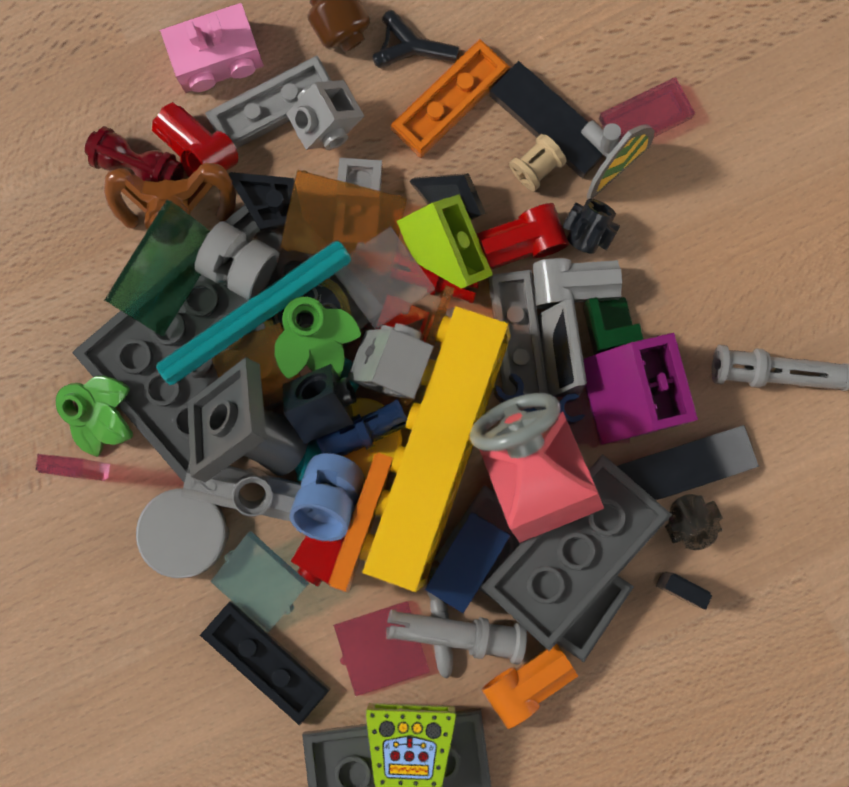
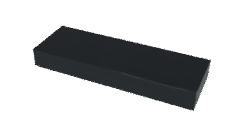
[489,61,604,179]
[200,600,330,726]

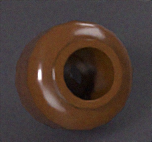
[307,0,370,53]

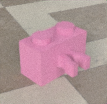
[160,3,264,93]

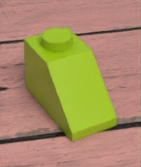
[397,194,493,289]

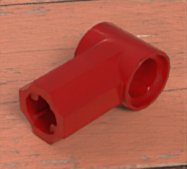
[152,102,238,177]
[477,203,569,270]

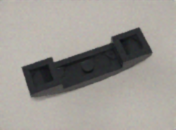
[617,425,759,500]

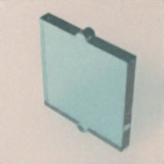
[211,531,309,633]

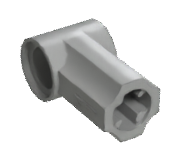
[533,258,622,309]

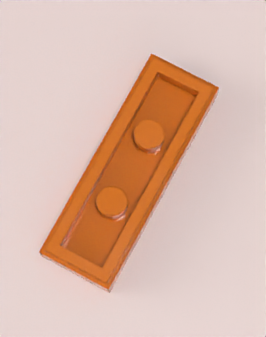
[391,39,510,158]
[329,453,393,593]

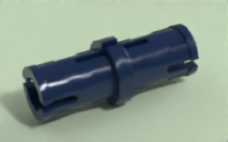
[316,399,407,456]

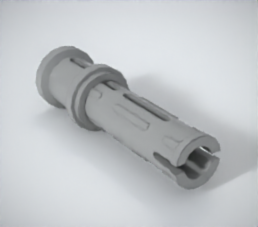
[712,345,849,391]
[386,609,527,665]

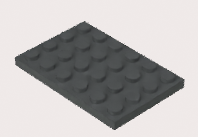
[72,205,383,482]

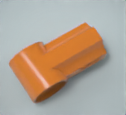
[481,643,578,729]

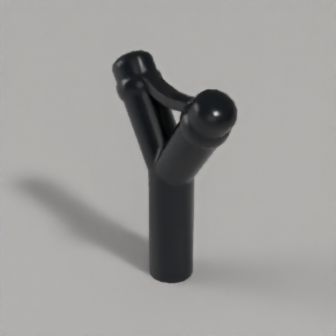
[373,10,460,68]

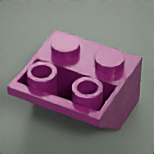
[583,332,698,445]

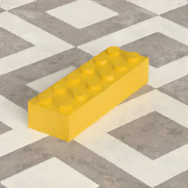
[360,306,511,592]

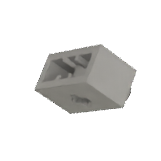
[347,324,434,399]

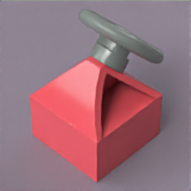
[470,393,604,543]

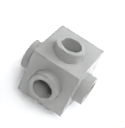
[286,80,364,150]

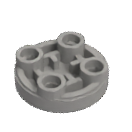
[136,488,229,578]

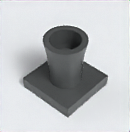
[188,357,308,483]

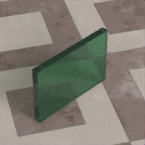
[104,199,210,337]

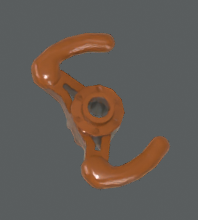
[104,163,236,244]

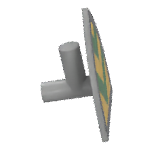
[581,120,655,199]

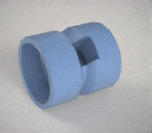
[289,453,365,541]

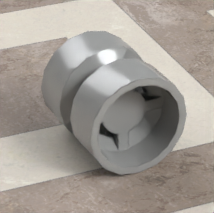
[195,221,279,300]

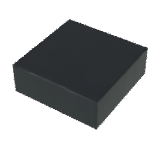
[656,572,713,610]

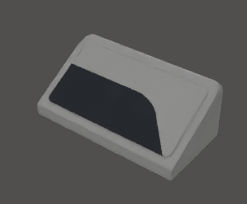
[538,299,587,398]

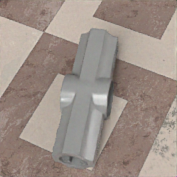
[181,463,301,522]

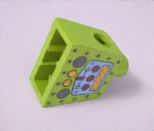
[366,703,456,787]

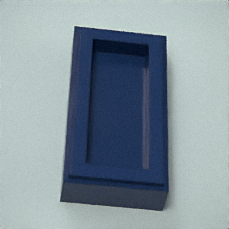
[425,512,510,614]

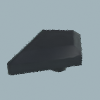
[228,172,304,232]
[410,173,486,221]

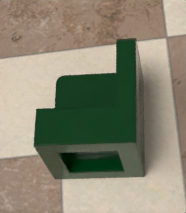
[583,297,644,355]

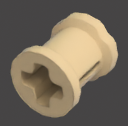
[509,134,567,191]

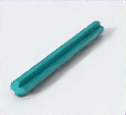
[156,241,351,385]

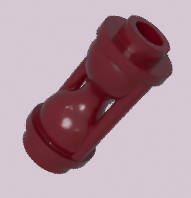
[84,126,184,182]

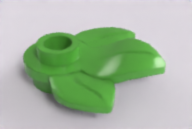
[275,297,361,379]
[55,376,133,457]

